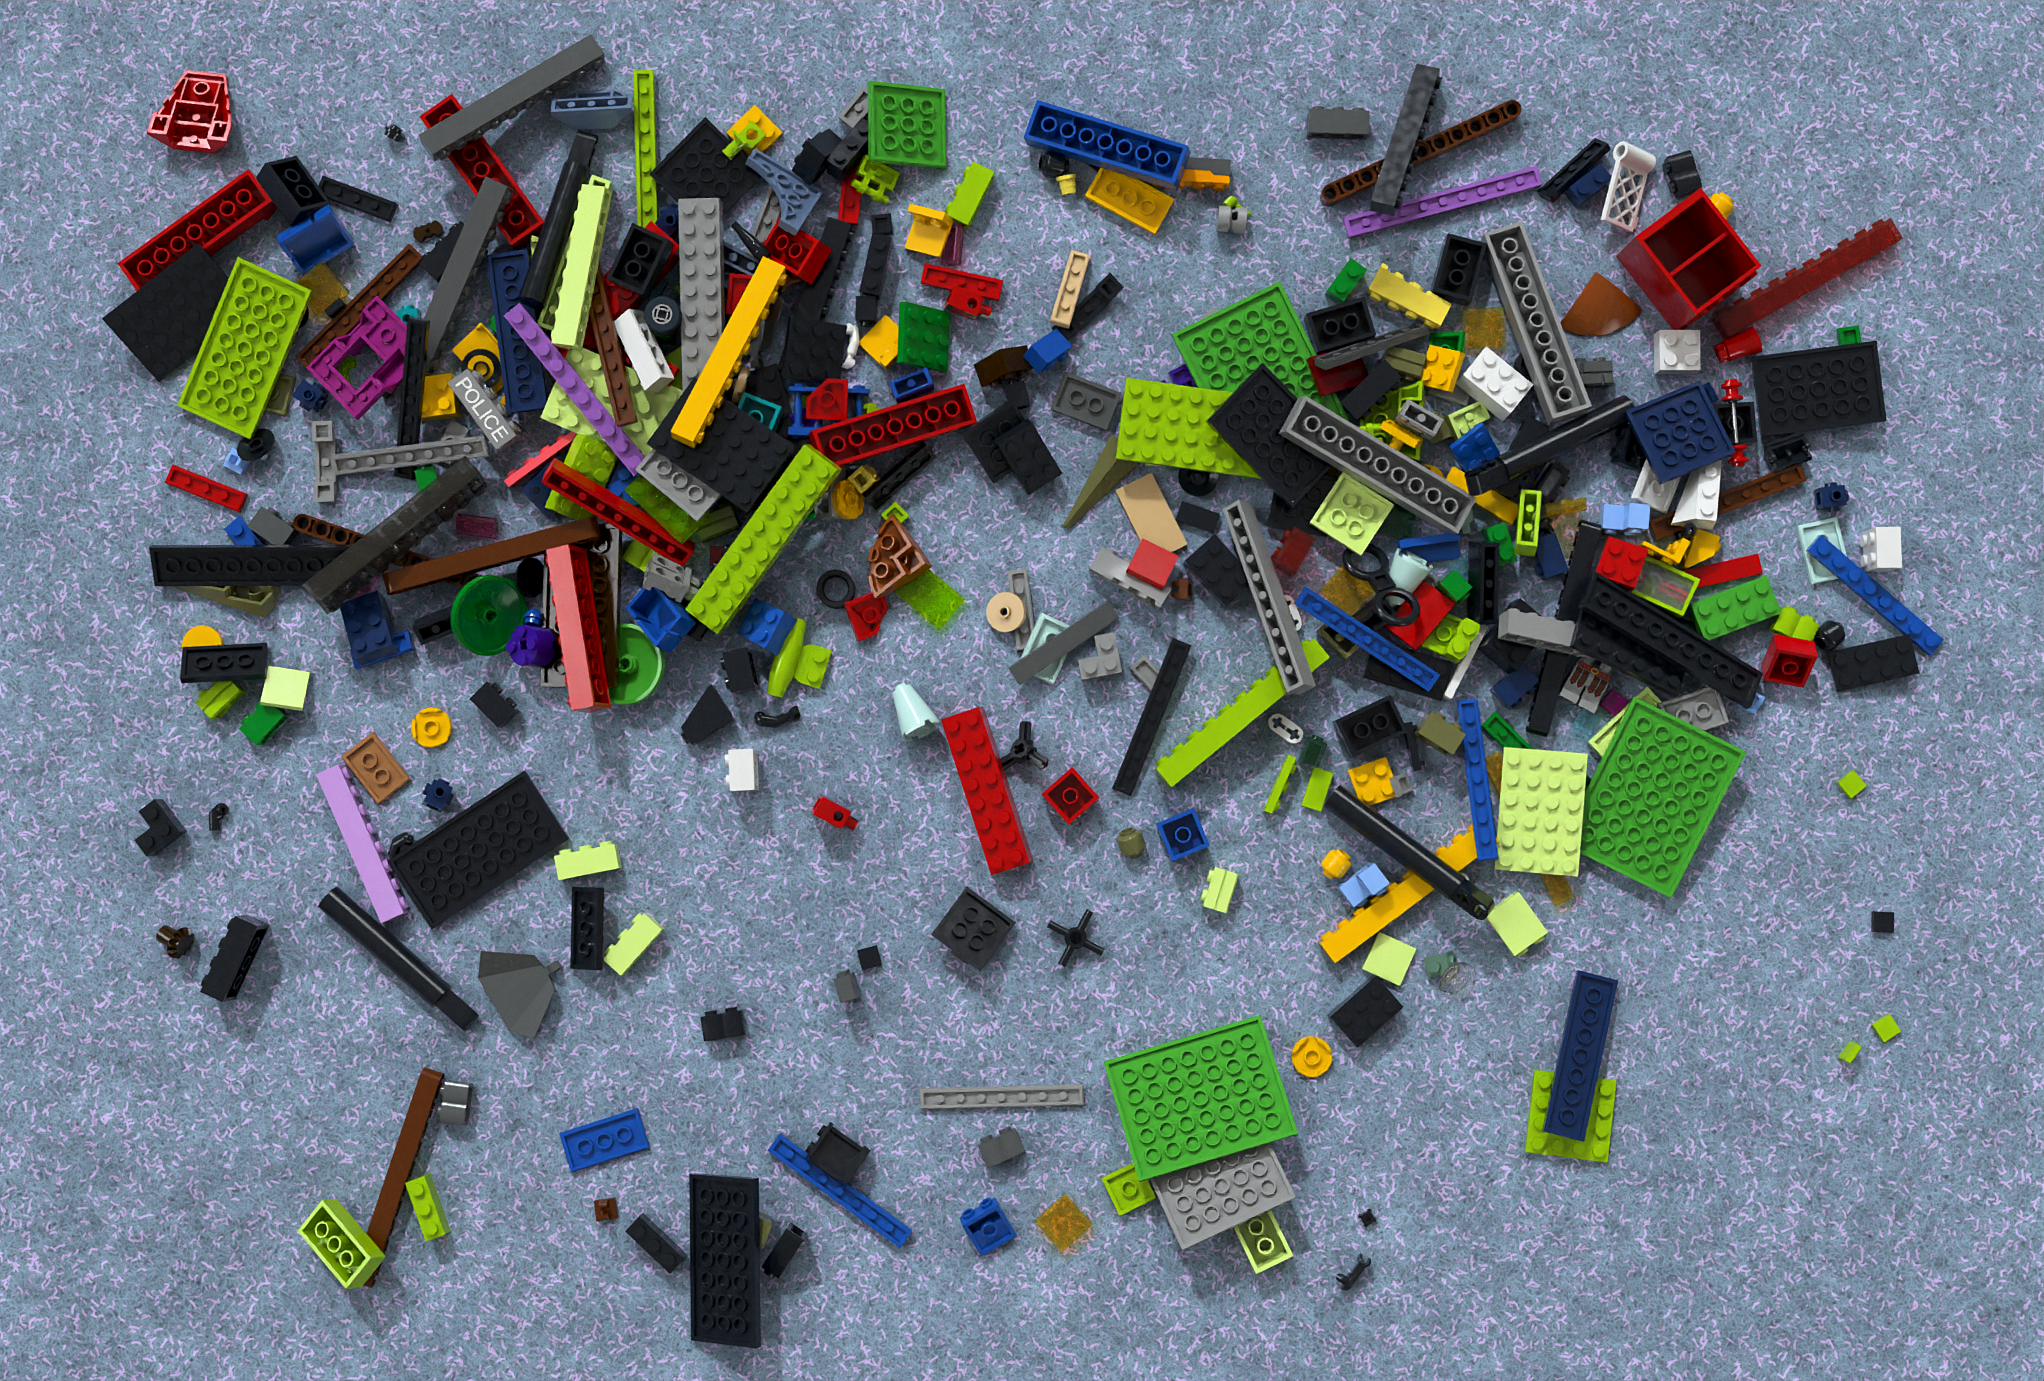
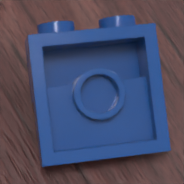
[960,1198,1017,1257]

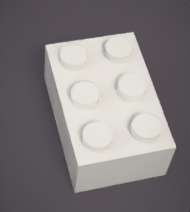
[1456,347,1534,421]

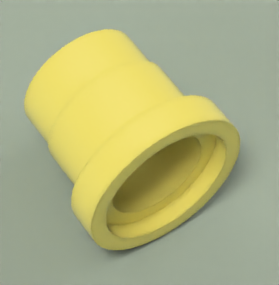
[1056,174,1077,196]

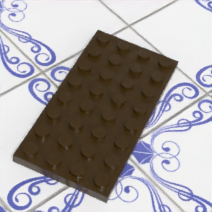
[540,524,623,687]

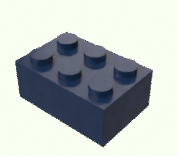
[339,590,400,665]

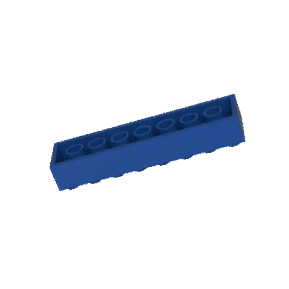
[1023,100,1191,191]

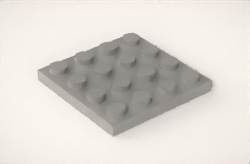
[635,449,721,522]

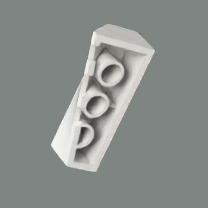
[1671,460,1722,530]

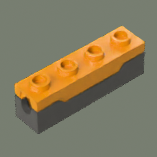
[1148,157,1231,191]

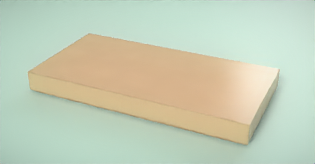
[1115,473,1187,552]

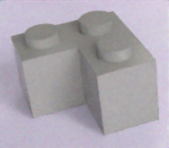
[1078,632,1122,681]

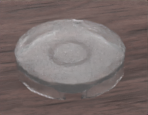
[1438,962,1477,1001]

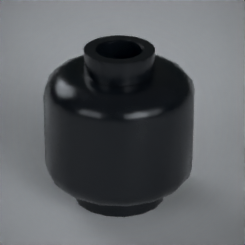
[1039,151,1069,178]
[1814,620,1845,650]

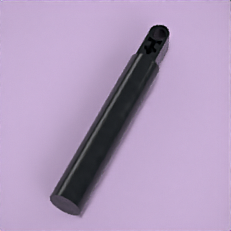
[518,130,598,309]
[1464,395,1635,496]
[1324,785,1495,920]
[318,887,479,1031]

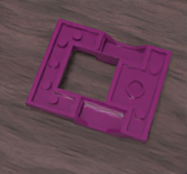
[306,296,429,420]

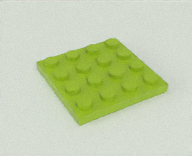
[1524,1069,1617,1163]

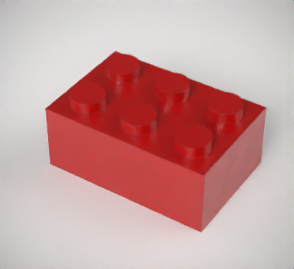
[763,217,832,285]

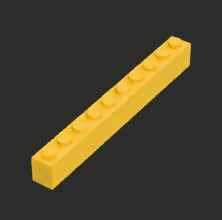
[670,256,787,448]
[1318,823,1499,963]

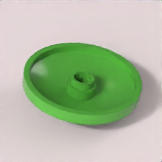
[608,623,665,705]

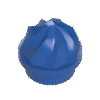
[523,609,543,627]

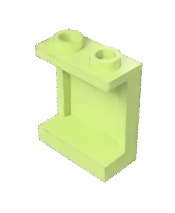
[1485,892,1548,957]

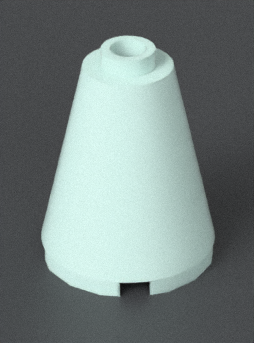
[1386,548,1433,607]
[892,683,941,742]

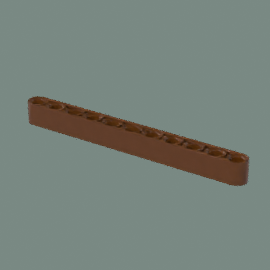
[1320,100,1522,206]
[293,514,482,588]
[382,517,601,595]
[363,1067,445,1288]

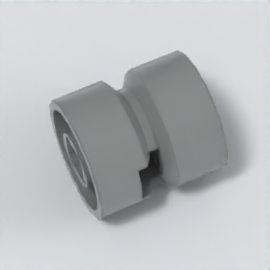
[1216,205,1247,234]

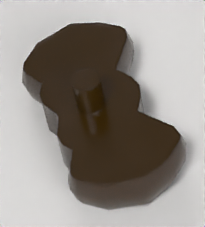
[413,220,443,243]

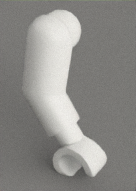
[842,323,860,369]

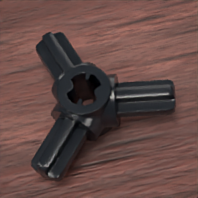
[1001,721,1049,770]

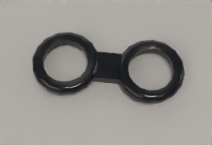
[1342,543,1420,627]

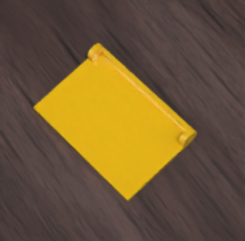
[452,323,503,393]

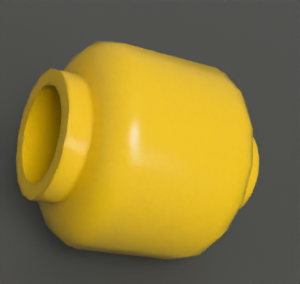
[1709,192,1734,219]
[1321,848,1352,879]

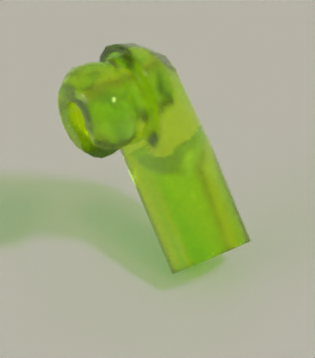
[338,357,357,383]

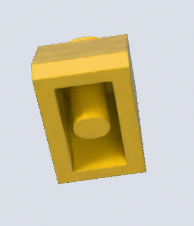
[1679,528,1721,570]

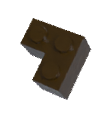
[974,345,1034,388]

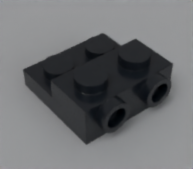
[1610,424,1646,473]

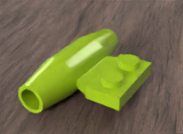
[767,617,832,699]

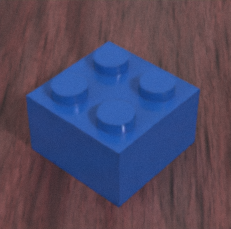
[736,598,797,655]
[1155,808,1210,861]

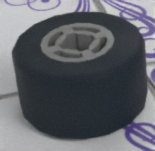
[644,297,682,336]

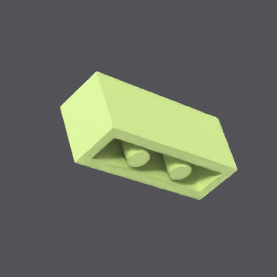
[554,841,622,880]
[603,913,664,976]

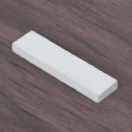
[1443,625,1488,700]

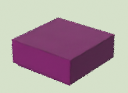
[1599,689,1628,716]

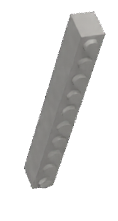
[1223,500,1316,695]

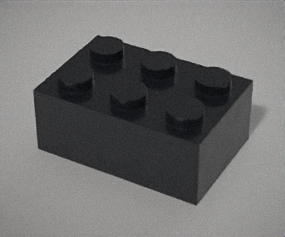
[256,156,331,226]
[606,223,674,300]
[1430,233,1487,307]
[1304,297,1376,355]
[993,419,1062,495]
[1183,534,1249,608]
[1477,598,1542,674]
[1332,695,1408,758]
[1328,975,1403,1048]

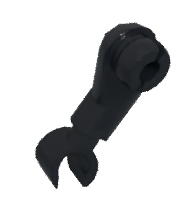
[1675,523,1697,541]
[754,706,800,728]

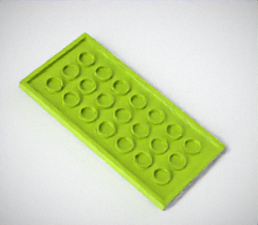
[177,257,314,439]
[1115,378,1261,479]

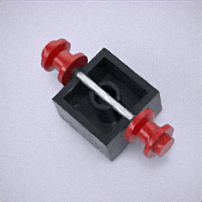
[1713,379,1757,468]

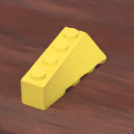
[1366,263,1452,330]

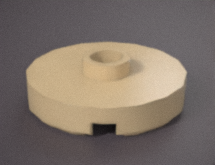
[731,366,751,406]
[986,592,1026,632]

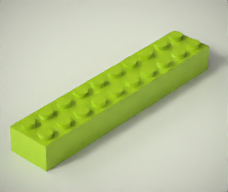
[685,444,842,634]
[1154,638,1330,788]

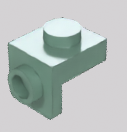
[1423,951,1458,978]

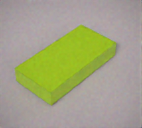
[1301,767,1333,812]

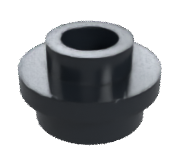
[384,124,404,142]

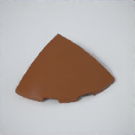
[1560,272,1641,336]
[868,514,932,598]

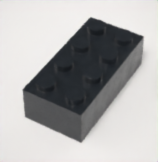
[200,915,269,1002]

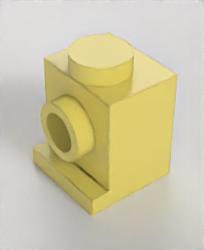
[848,464,880,494]

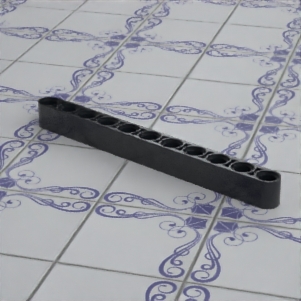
[1526,519,1601,737]

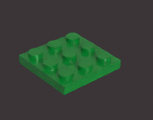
[897,301,950,372]

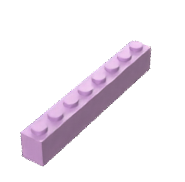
[316,764,409,923]

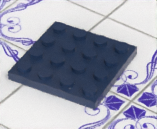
[1625,381,1736,485]

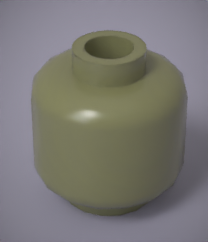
[1117,827,1146,859]

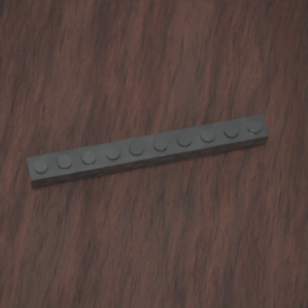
[419,34,605,162]
[424,176,513,373]

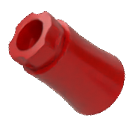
[1714,326,1762,363]

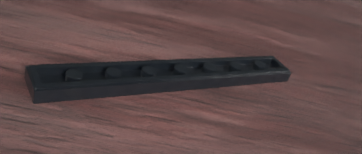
[394,317,430,480]
[1112,638,1192,796]

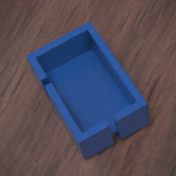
[277,204,354,276]
[626,587,696,653]

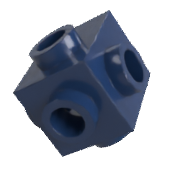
[655,204,679,237]
[292,379,329,412]
[1814,482,1849,512]
[422,779,454,813]

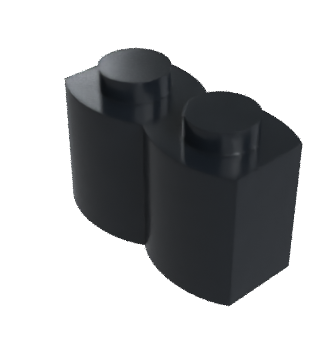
[1662,150,1702,198]
[700,1007,746,1042]

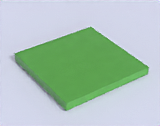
[867,81,946,169]

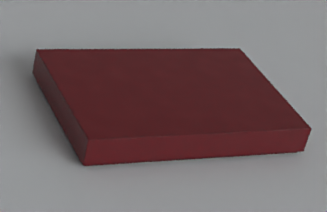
[1306,349,1368,397]

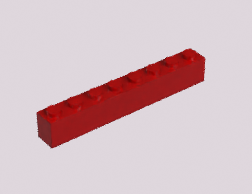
[541,458,695,567]

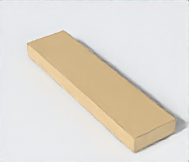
[1050,250,1090,329]

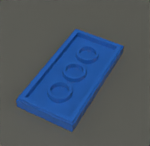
[559,1108,650,1173]

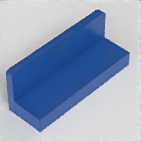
[1396,532,1461,562]

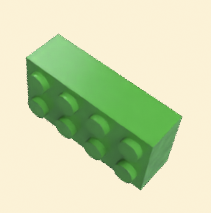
[1686,575,1781,640]

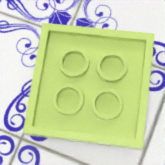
[1309,472,1394,556]

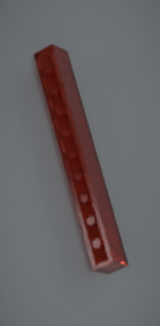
[1712,218,1903,340]

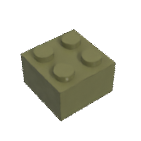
[1414,711,1466,756]

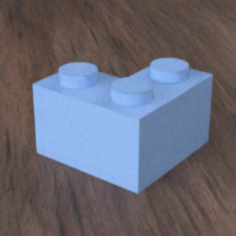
[1599,503,1650,537]
[1337,863,1389,908]

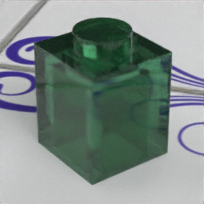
[1298,735,1327,767]

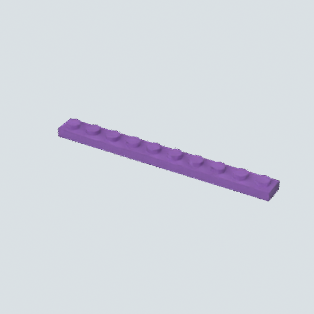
[1343,166,1542,239]
[504,303,645,476]

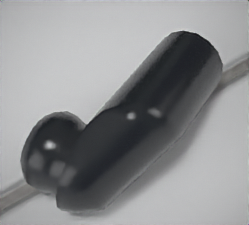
[209,803,229,831]

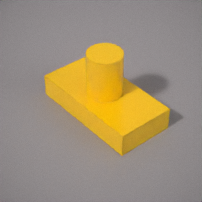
[1380,419,1424,451]

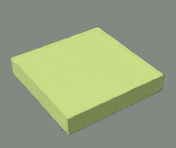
[261,666,310,711]
[1362,932,1416,986]

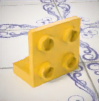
[905,204,954,258]
[859,315,899,371]
[1637,538,1690,566]

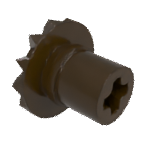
[156,925,195,959]

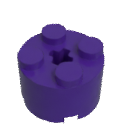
[506,625,555,667]

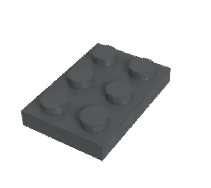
[1051,372,1121,431]

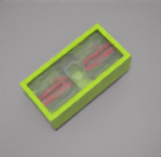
[1627,555,1700,619]

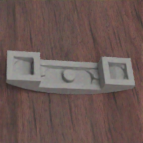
[312,421,337,502]

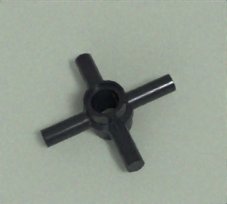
[1047,909,1105,967]

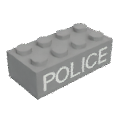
[448,368,523,451]

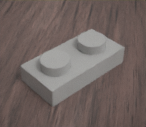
[838,86,868,129]

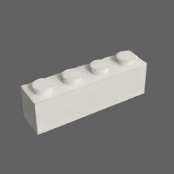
[614,309,674,392]

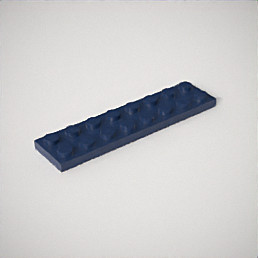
[487,249,548,415]
[1542,970,1618,1142]

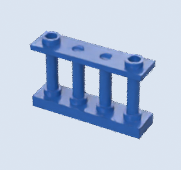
[787,383,870,439]

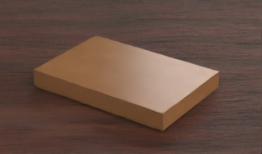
[341,732,411,805]

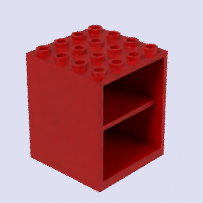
[1616,188,1762,330]

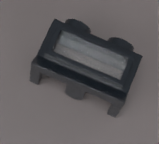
[1527,460,1570,506]

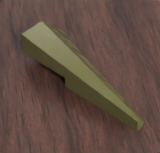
[1063,435,1139,529]
[174,586,280,618]

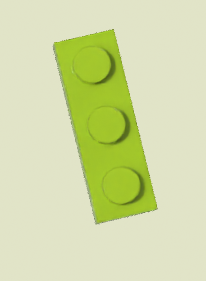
[1263,754,1297,814]

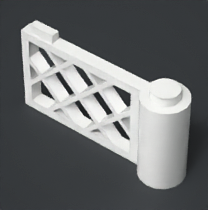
[1601,141,1656,232]

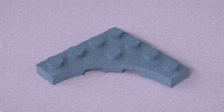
[745,148,825,236]

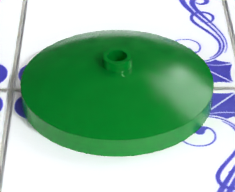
[451,575,527,656]

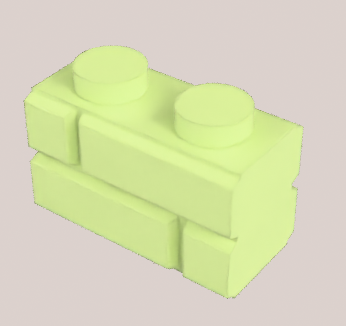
[1200,867,1239,913]

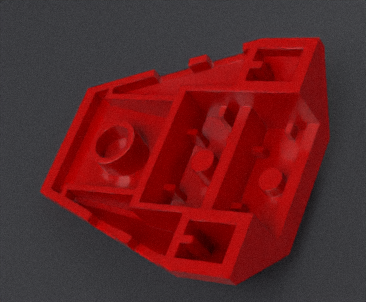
[147,70,232,154]

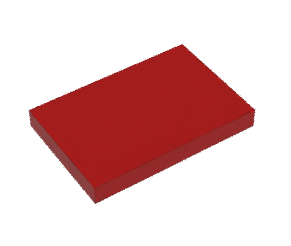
[1384,580,1456,651]

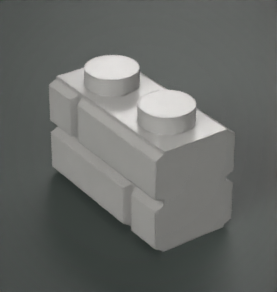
[1394,399,1444,441]

